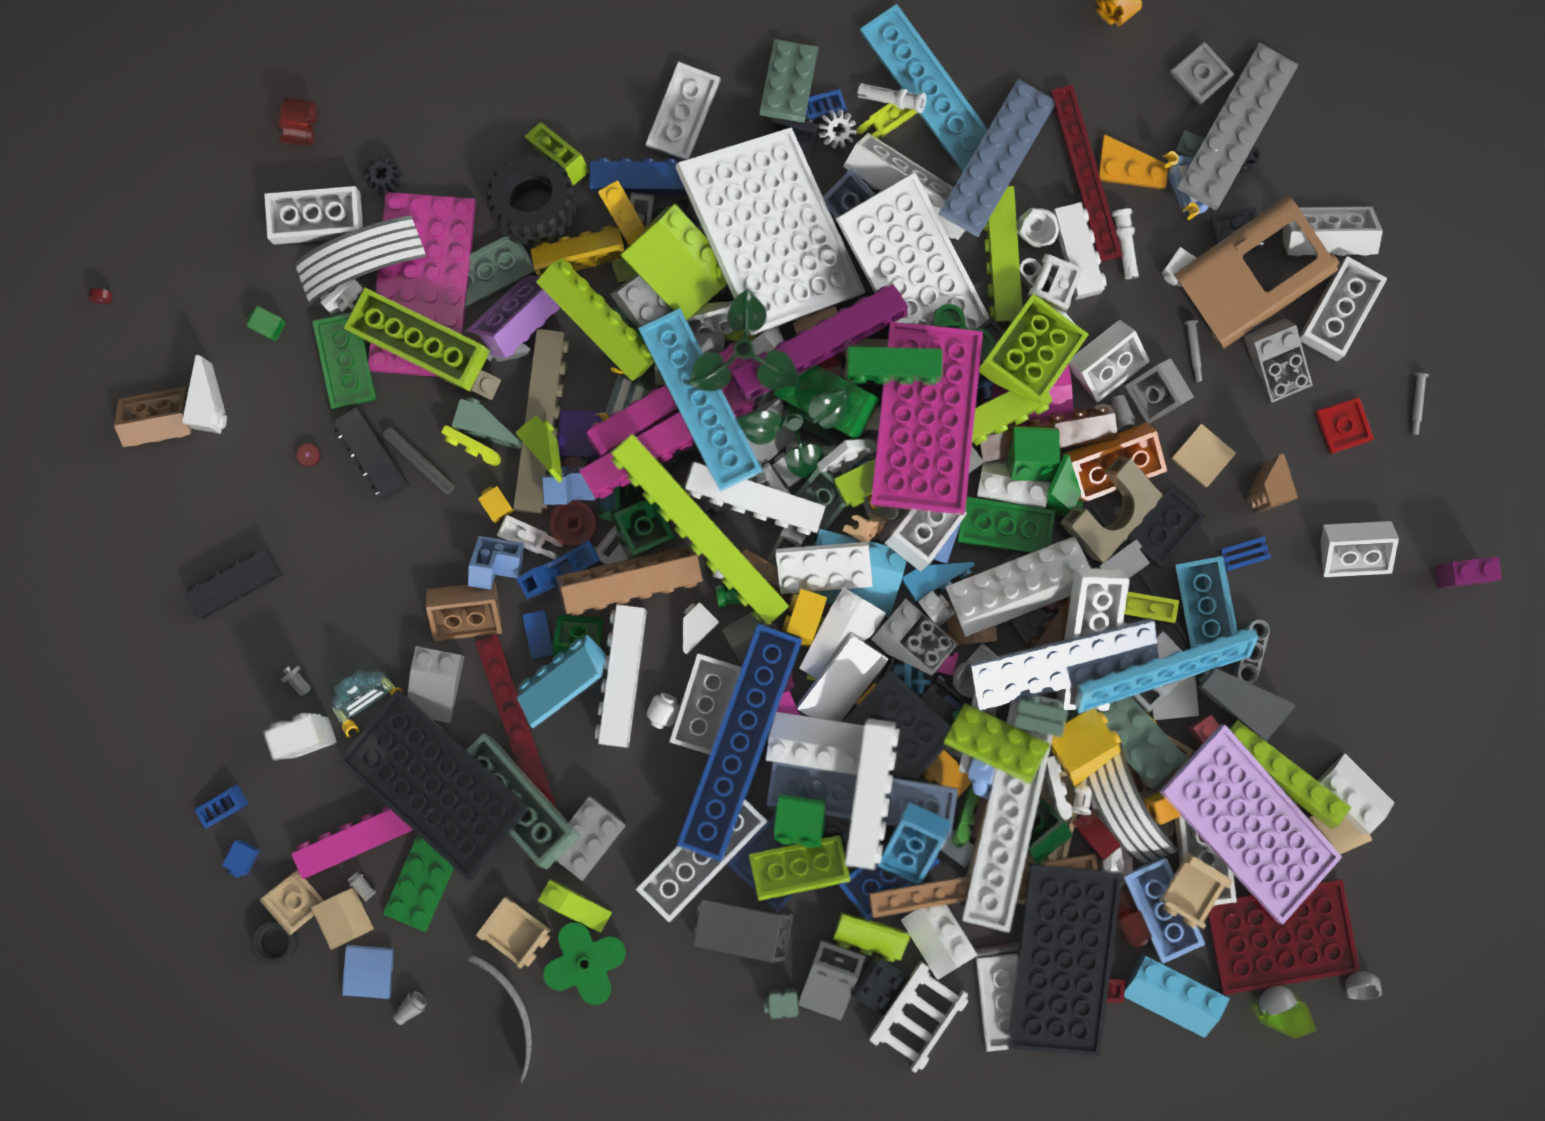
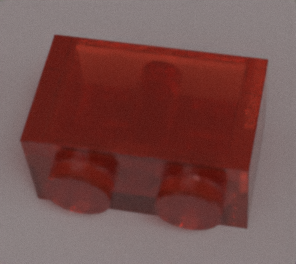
[1116,907,1152,948]

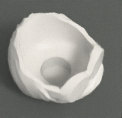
[1016,208,1059,248]

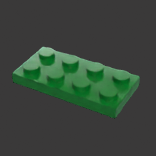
[312,312,377,410]
[958,497,1056,554]
[383,835,454,932]

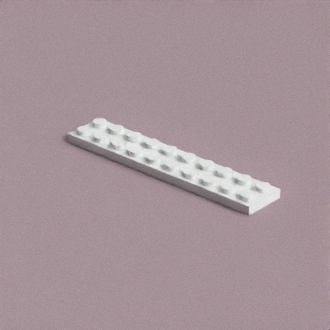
[963,695,1060,932]

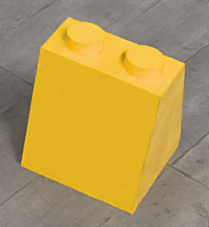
[1050,708,1121,787]

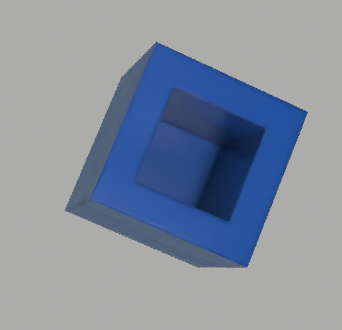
[222,840,261,878]

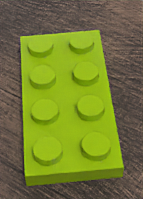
[944,703,1050,784]
[749,835,850,901]

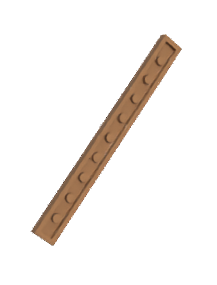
[868,853,1098,918]

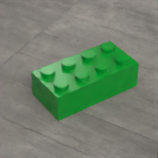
[774,365,880,440]

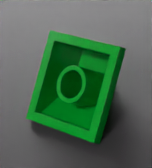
[1047,454,1084,517]

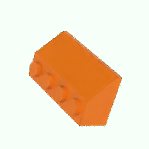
[1063,422,1167,502]

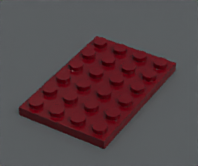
[1207,879,1360,995]

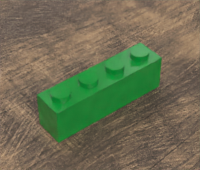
[847,347,942,385]

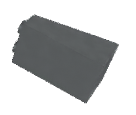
[1196,669,1296,741]
[692,899,793,963]

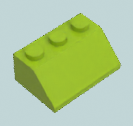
[833,911,910,962]

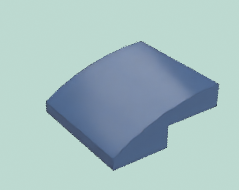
[343,945,393,999]

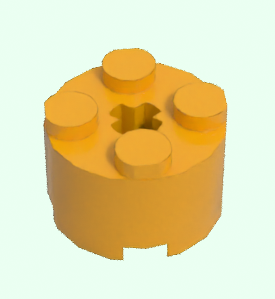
[1092,0,1142,27]

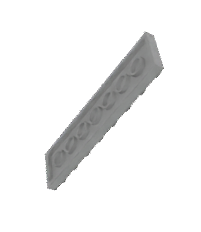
[1177,43,1298,211]

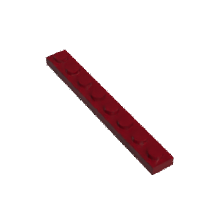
[1050,85,1122,263]
[475,634,557,808]

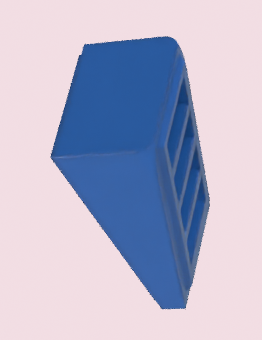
[805,89,847,122]
[194,785,249,829]

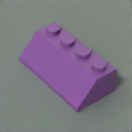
[466,275,560,358]

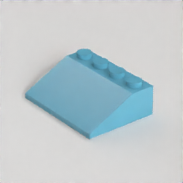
[812,529,907,618]

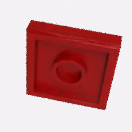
[1315,397,1374,454]

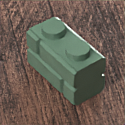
[1015,696,1068,737]
[764,988,798,1019]

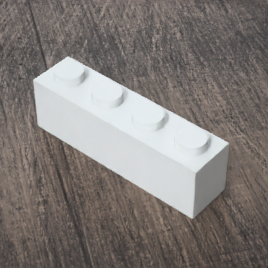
[1053,202,1106,300]

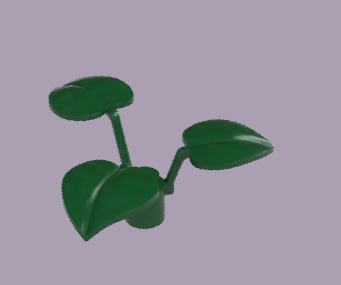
[689,289,798,391]
[737,389,847,478]

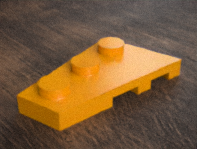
[1099,134,1168,189]

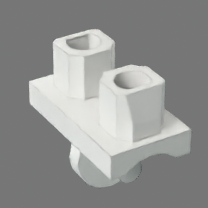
[320,279,363,316]
[750,463,790,494]

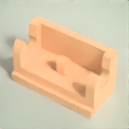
[843,512,889,542]

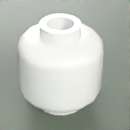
[647,693,680,729]

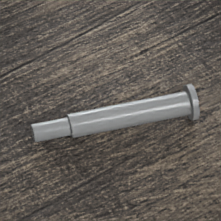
[1184,320,1202,382]
[1412,373,1429,435]

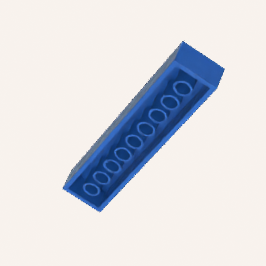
[677,624,802,862]

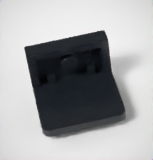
[770,118,818,163]

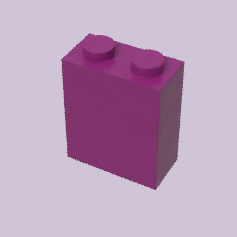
[1435,557,1502,589]

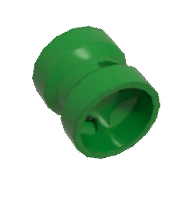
[715,585,742,608]

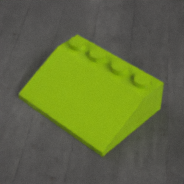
[620,204,727,320]
[979,294,1089,403]

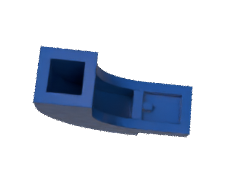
[516,540,600,599]

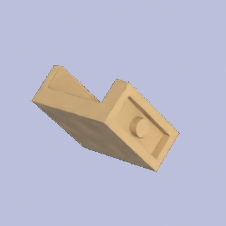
[1159,853,1233,929]
[476,896,551,969]

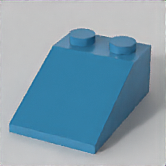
[877,802,951,884]

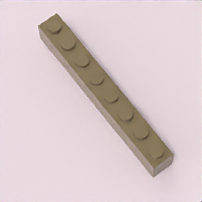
[514,329,569,514]

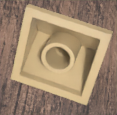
[311,888,374,950]

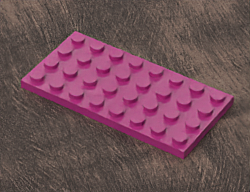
[368,193,476,377]
[871,321,983,515]

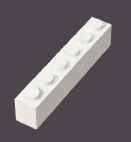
[683,462,826,535]

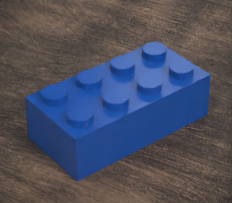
[838,841,940,921]

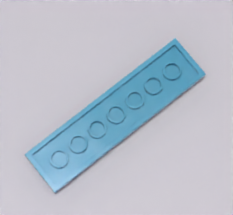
[860,4,988,173]
[638,309,762,492]
[1075,629,1258,713]

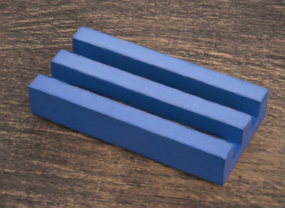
[1220,536,1271,572]

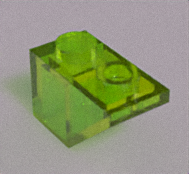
[1258,1000,1317,1039]

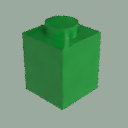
[247,306,286,342]

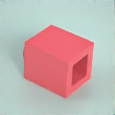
[1188,715,1219,747]

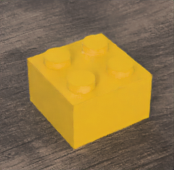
[782,589,827,649]

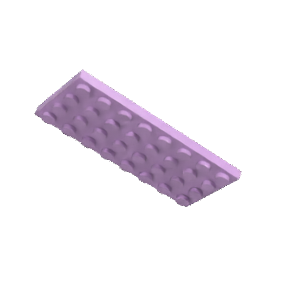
[1160,725,1342,924]

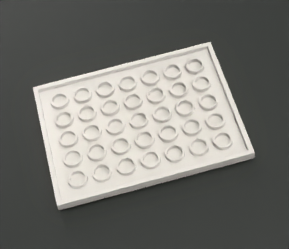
[675,128,866,336]

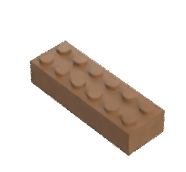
[556,545,703,615]

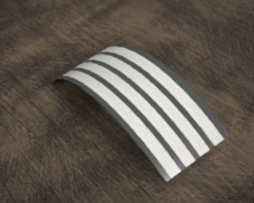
[295,215,426,304]
[1087,735,1180,865]
[467,956,532,1084]

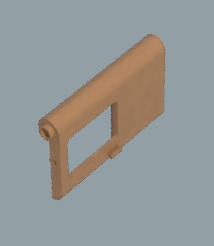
[1173,195,1339,349]

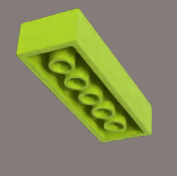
[344,288,490,392]

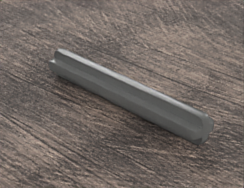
[383,427,455,495]

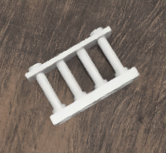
[868,960,968,1073]

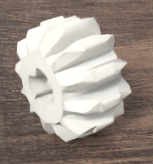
[818,109,856,148]

